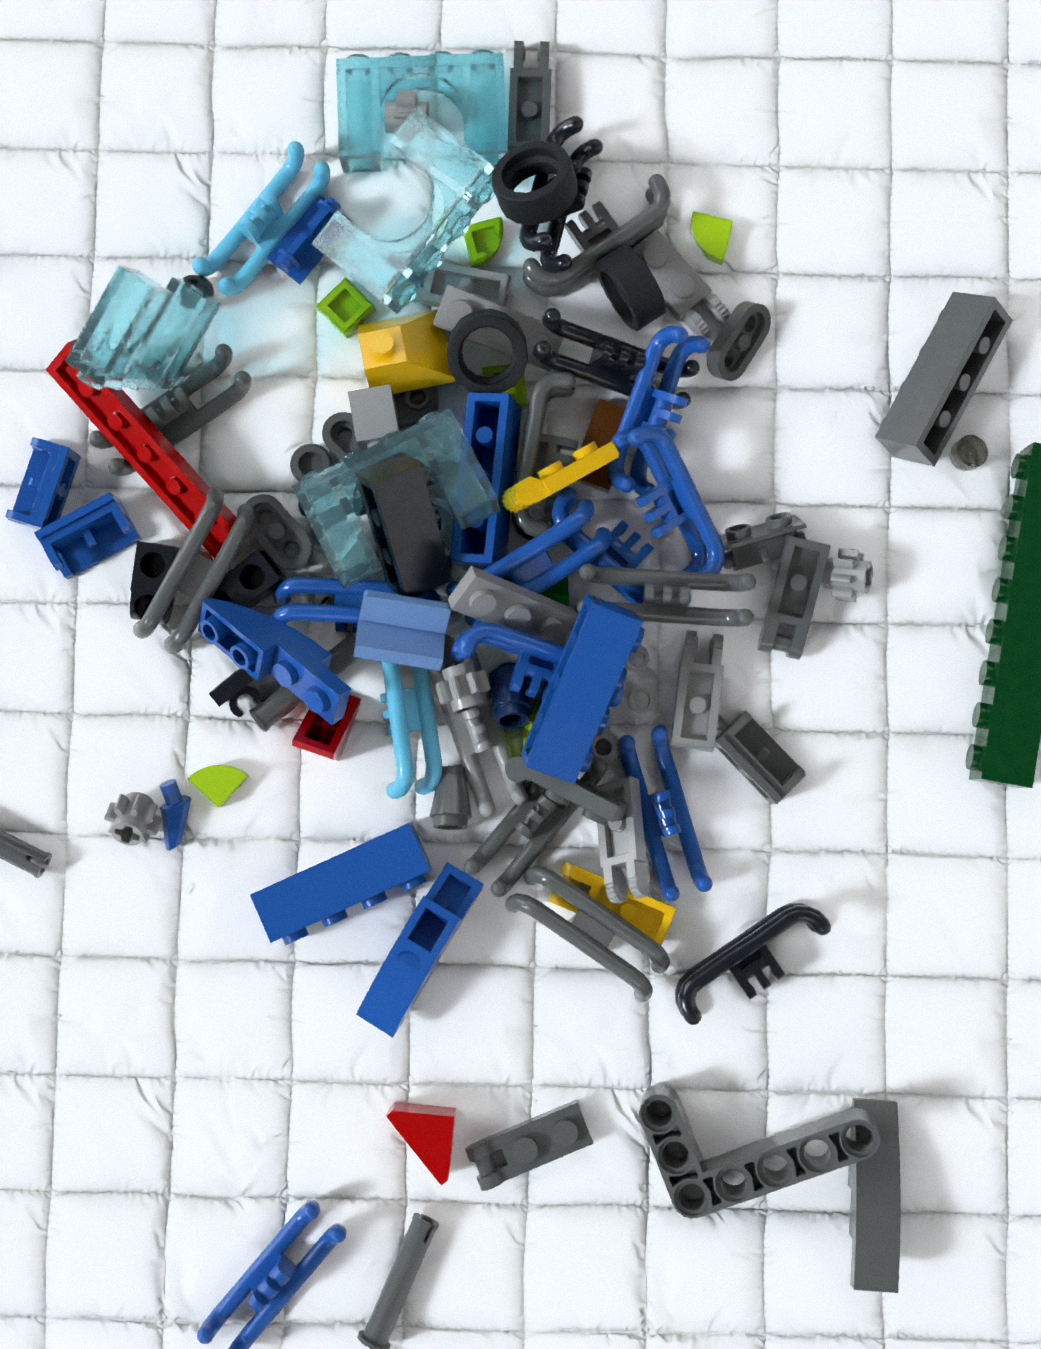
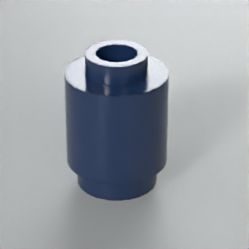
[489,662,533,729]

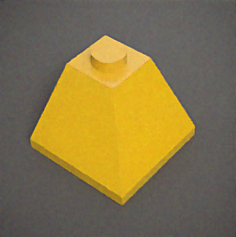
[358,309,455,394]

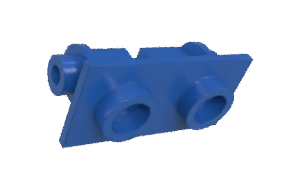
[267,195,352,285]

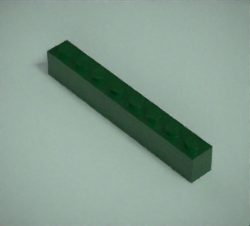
[965,442,1041,788]

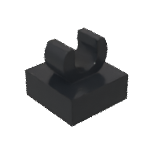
[208,668,262,717]

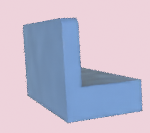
[354,590,451,671]

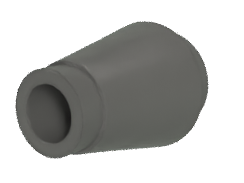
[429,766,472,830]

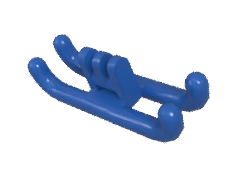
[607,326,710,495]
[612,425,725,574]
[551,487,692,606]
[446,499,612,627]
[271,576,442,633]
[450,622,624,708]
[618,725,713,902]
[197,1200,347,1349]

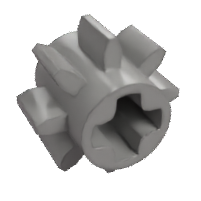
[384,89,430,145]
[822,548,873,602]
[435,662,491,713]
[104,792,162,846]

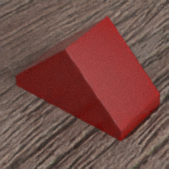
[292,695,361,761]
[386,1102,456,1186]

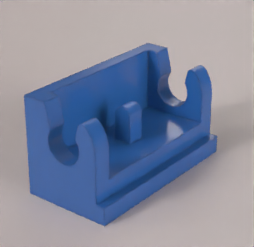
[5,437,81,530]
[34,492,142,579]

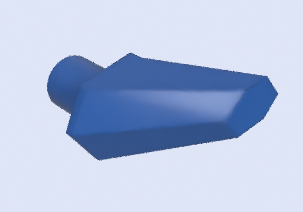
[159,779,191,851]

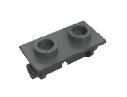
[719,512,807,571]

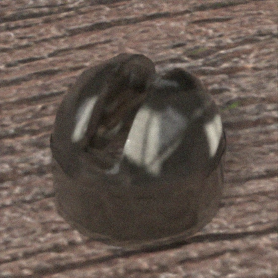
[949,435,988,472]

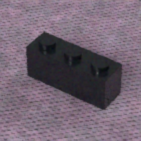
[354,452,452,598]

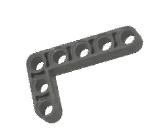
[639,1084,881,1219]

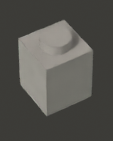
[348,384,402,455]

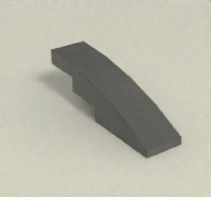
[848,1098,901,1293]

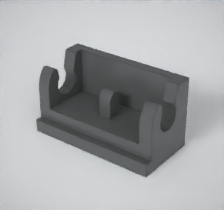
[715,710,806,804]

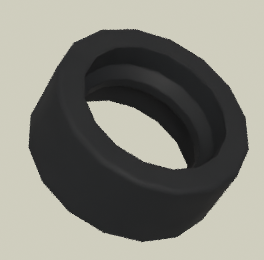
[492,141,578,225]
[595,244,666,331]
[447,309,528,393]

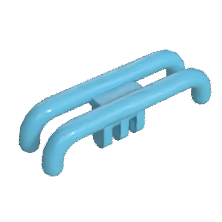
[192,141,330,297]
[380,661,442,799]

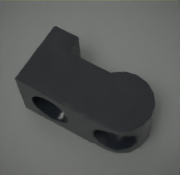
[130,541,180,624]
[213,549,287,609]

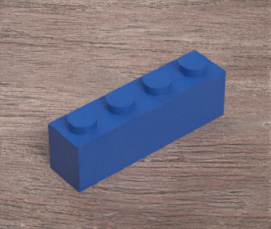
[451,392,522,571]
[521,594,645,784]
[250,822,433,945]

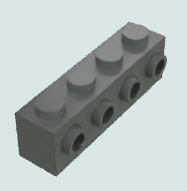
[875,292,1013,467]

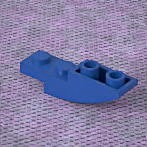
[198,597,351,725]
[356,862,484,1038]

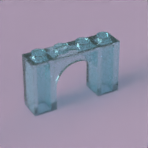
[336,49,507,173]
[311,107,495,314]
[65,265,222,391]
[292,408,500,589]

